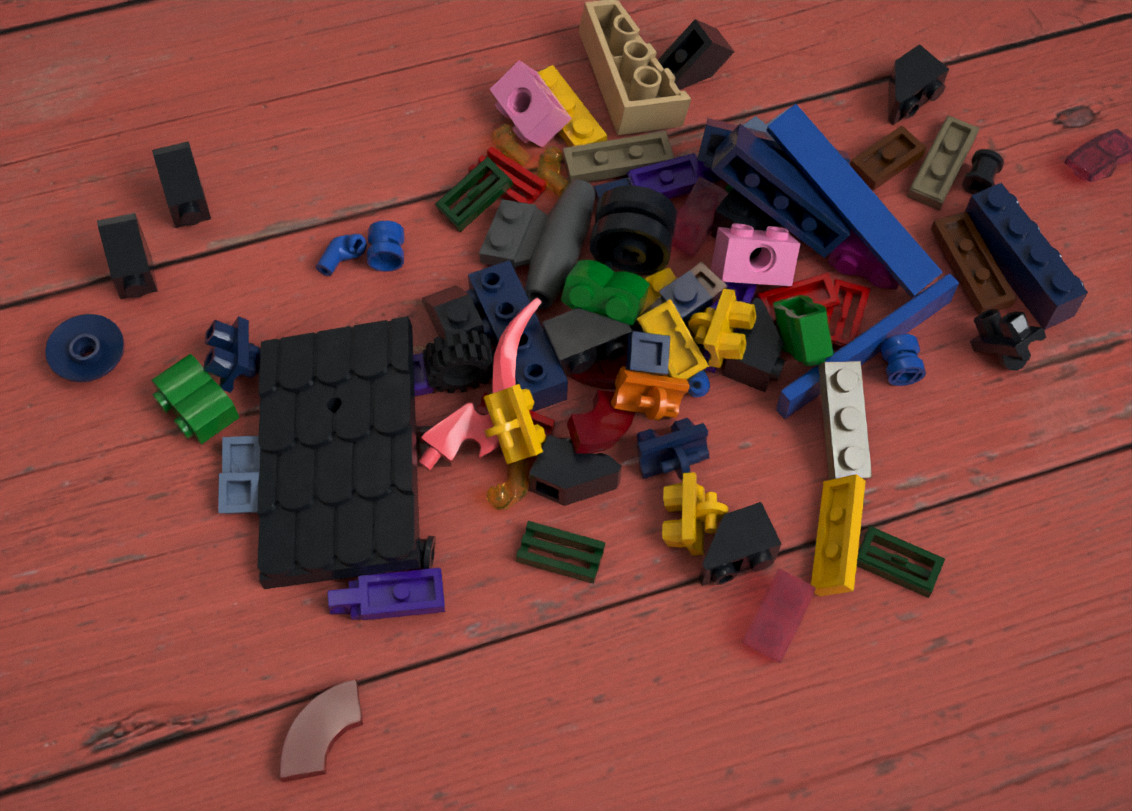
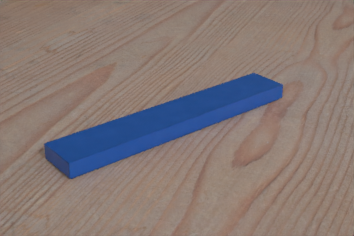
[766,104,943,298]
[776,274,959,419]

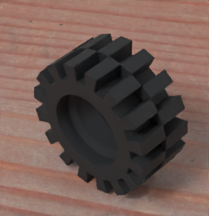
[422,330,494,393]

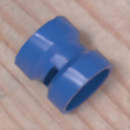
[367,221,404,272]
[880,334,926,386]

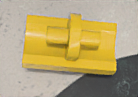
[688,289,757,368]
[484,384,547,464]
[662,472,729,556]

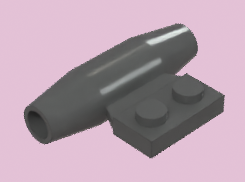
[479,179,595,309]

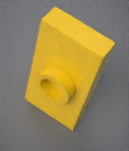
[637,299,709,379]

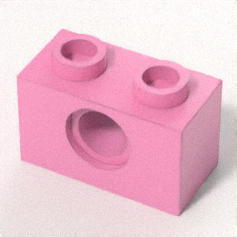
[490,60,572,147]
[711,223,800,286]

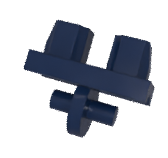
[204,316,261,393]
[637,418,709,480]

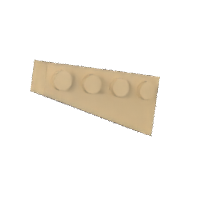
[579,0,691,135]

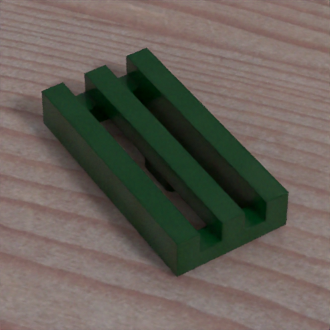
[435,157,513,232]
[516,521,606,584]
[857,526,945,598]

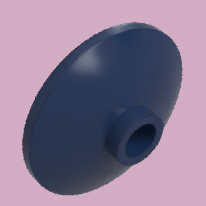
[45,314,124,382]

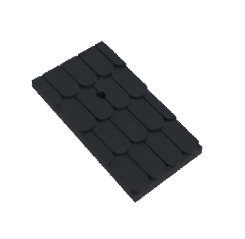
[257,316,421,589]

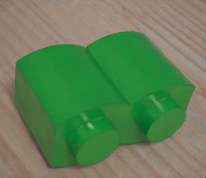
[561,260,650,325]
[773,295,834,366]
[152,354,240,445]

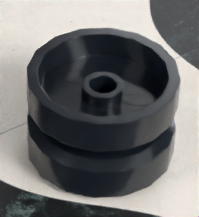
[590,185,677,276]

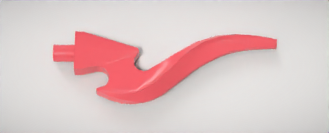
[417,298,542,471]

